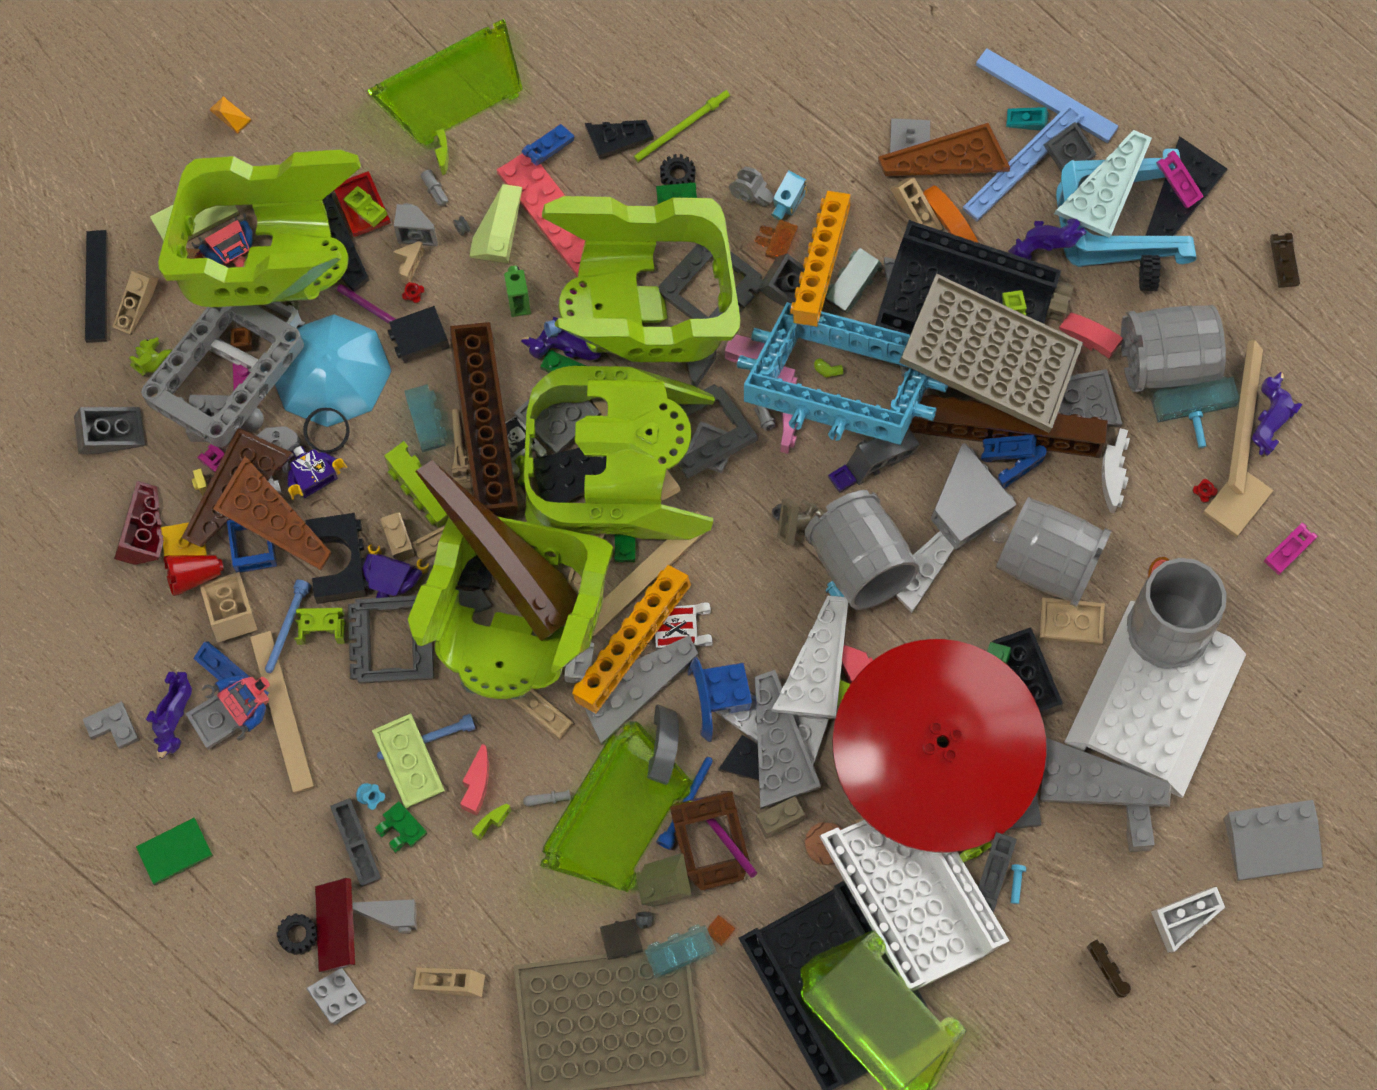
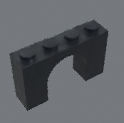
[305,513,369,604]

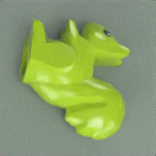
[129,337,178,376]

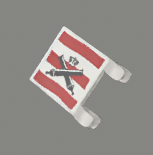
[655,603,713,649]

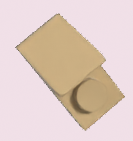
[393,241,424,284]

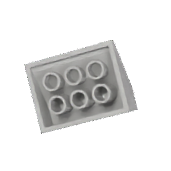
[1224,800,1323,881]

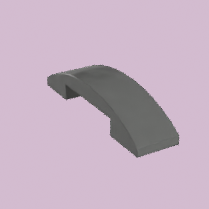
[647,704,679,785]
[978,832,1017,913]

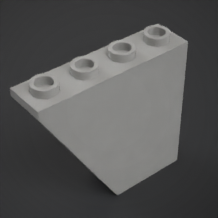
[930,443,1017,550]

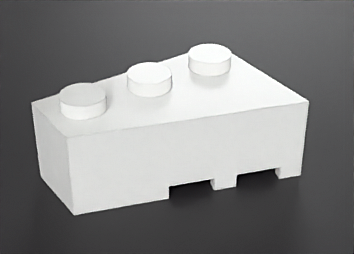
[1151,887,1225,953]

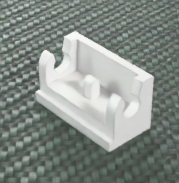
[564,643,594,683]

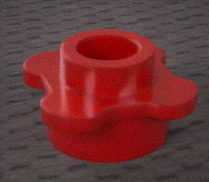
[402,282,425,303]
[1192,479,1218,503]

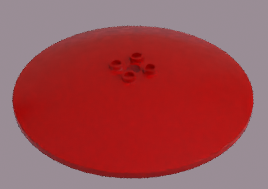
[832,639,1046,853]

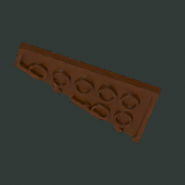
[181,428,294,548]

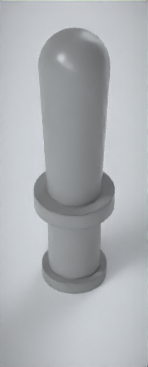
[523,790,571,806]

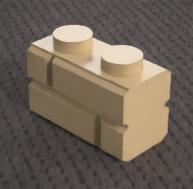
[380,512,415,561]

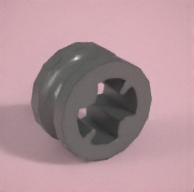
[453,216,471,236]

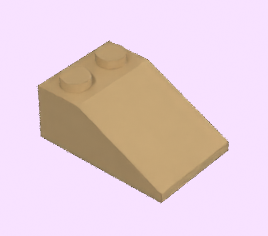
[200,572,257,643]

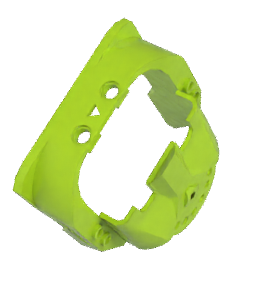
[158,149,361,307]
[542,196,740,362]
[524,366,715,540]
[408,517,613,699]

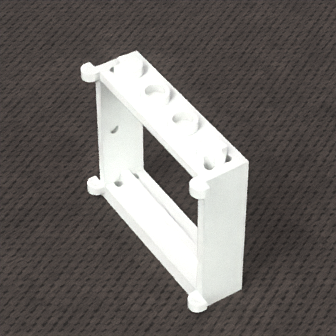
[200,302,305,373]

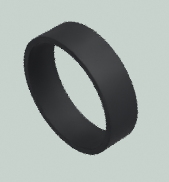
[303,408,350,453]

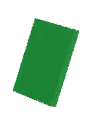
[136,817,213,886]

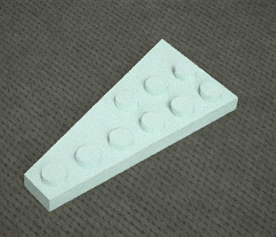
[1054,130,1152,238]

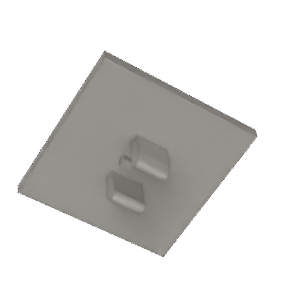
[890,118,930,153]

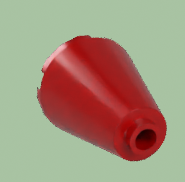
[164,555,224,596]

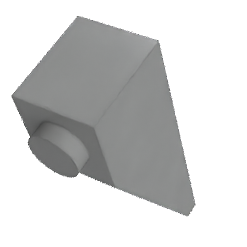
[352,899,417,933]

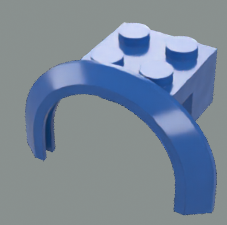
[687,657,752,742]

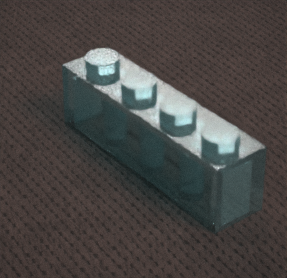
[1151,376,1240,422]

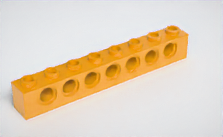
[790,191,851,327]
[572,565,691,714]

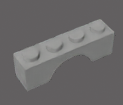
[1120,763,1155,852]

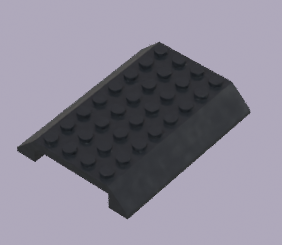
[875,220,1062,335]
[738,881,941,1090]

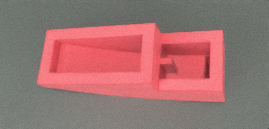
[1059,313,1123,359]
[460,744,489,816]

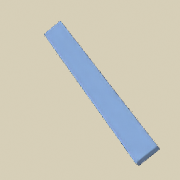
[976,48,1119,144]
[962,103,1084,222]

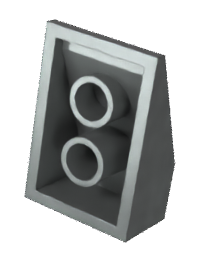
[758,253,829,307]
[74,407,145,454]

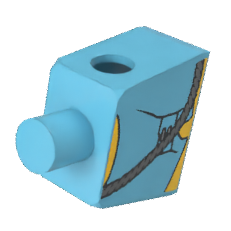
[771,170,808,221]

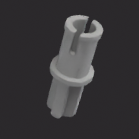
[420,170,448,206]

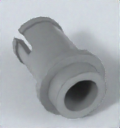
[754,406,775,431]

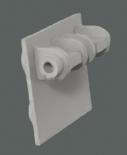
[306,968,367,1025]

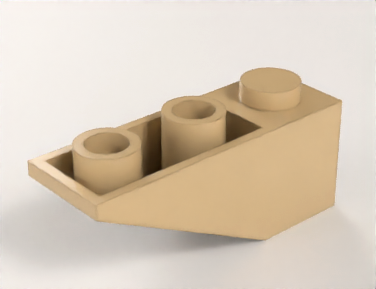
[113,271,159,334]

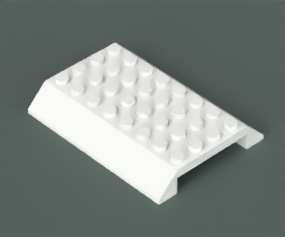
[1064,601,1246,798]
[819,820,1009,991]

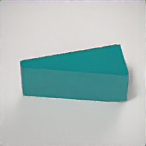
[1006,107,1049,131]

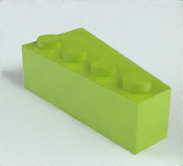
[384,441,449,529]

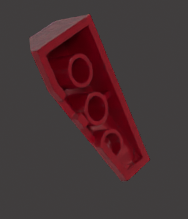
[114,481,164,565]

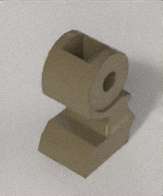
[1046,281,1074,323]

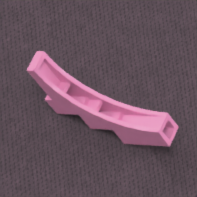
[725,335,807,454]

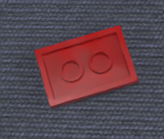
[334,171,391,237]

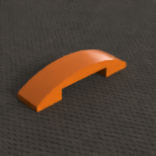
[923,185,979,243]

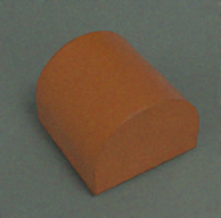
[231,327,253,352]

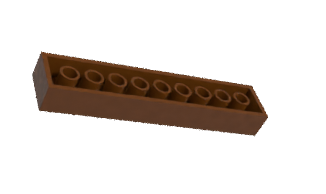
[450,322,518,517]
[909,395,1108,458]

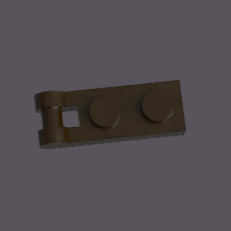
[1270,233,1300,288]
[1087,939,1131,998]

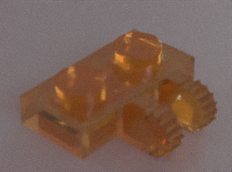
[755,219,798,260]

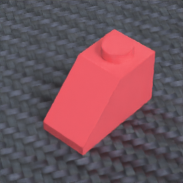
[841,645,873,684]

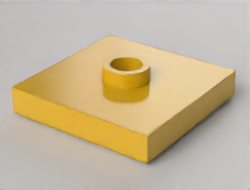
[161,522,207,556]

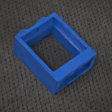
[227,520,277,573]

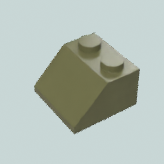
[638,853,691,907]

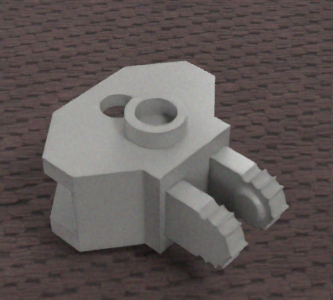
[728,166,774,207]
[257,426,300,473]

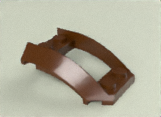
[670,791,750,891]

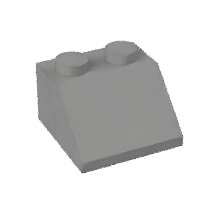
[394,203,438,246]

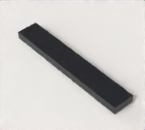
[85,230,108,343]

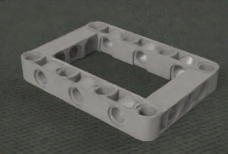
[141,305,304,447]

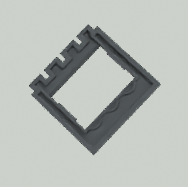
[658,244,763,319]
[669,384,758,479]
[348,596,434,683]

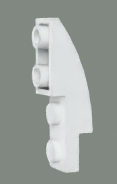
[1102,428,1130,513]

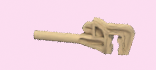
[452,409,472,491]

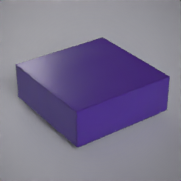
[828,465,857,493]

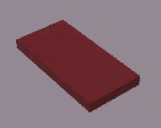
[315,878,355,973]

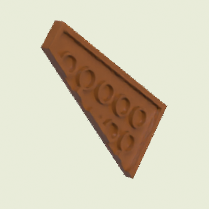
[878,123,1010,176]
[213,456,332,571]

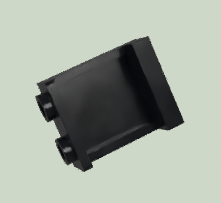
[387,306,450,364]

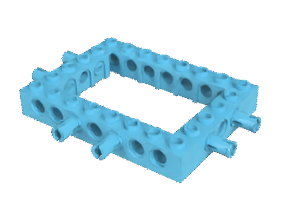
[737,302,948,445]

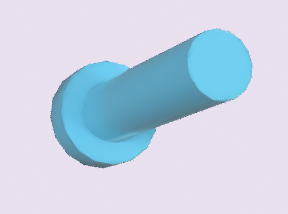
[1188,411,1206,448]
[1010,864,1026,904]

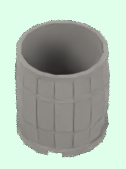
[1121,305,1226,392]
[805,490,919,610]
[996,497,1112,607]
[1127,558,1226,668]

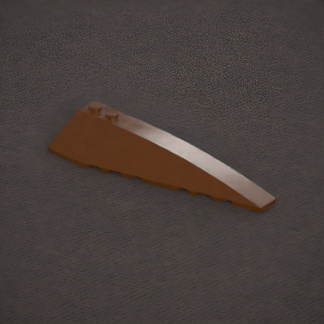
[415,460,578,641]

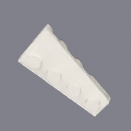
[895,531,954,613]

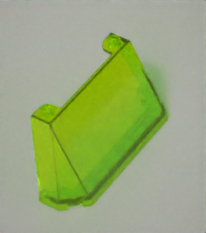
[365,19,523,146]
[540,721,693,892]
[800,930,967,1090]

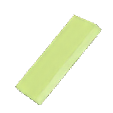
[150,205,239,241]
[372,713,445,809]

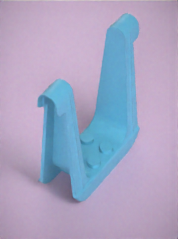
[1056,149,1197,267]

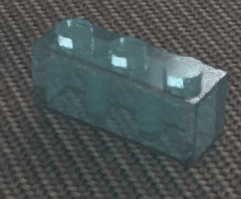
[404,384,448,453]
[645,924,716,978]

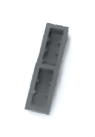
[330,798,381,886]

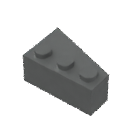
[846,428,920,485]

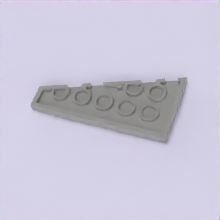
[1041,738,1171,807]

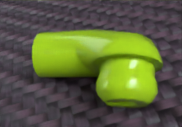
[814,358,844,378]
[515,455,525,486]

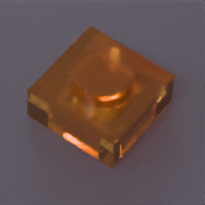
[705,915,735,947]

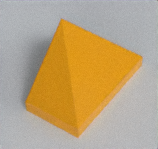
[210,96,251,134]

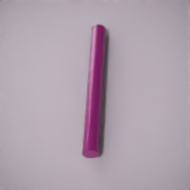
[337,284,395,324]
[706,818,757,878]

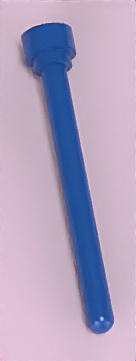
[656,757,713,850]

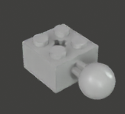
[186,395,264,442]

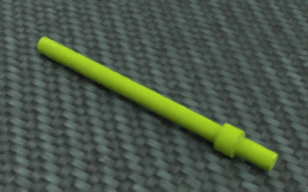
[634,90,730,162]

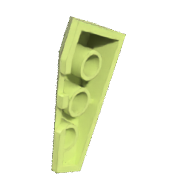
[469,184,522,264]

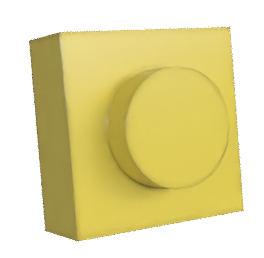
[192,468,208,496]

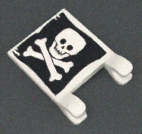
[505,416,547,479]

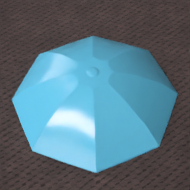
[275,314,391,427]

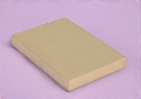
[1203,472,1274,538]
[1039,597,1105,645]

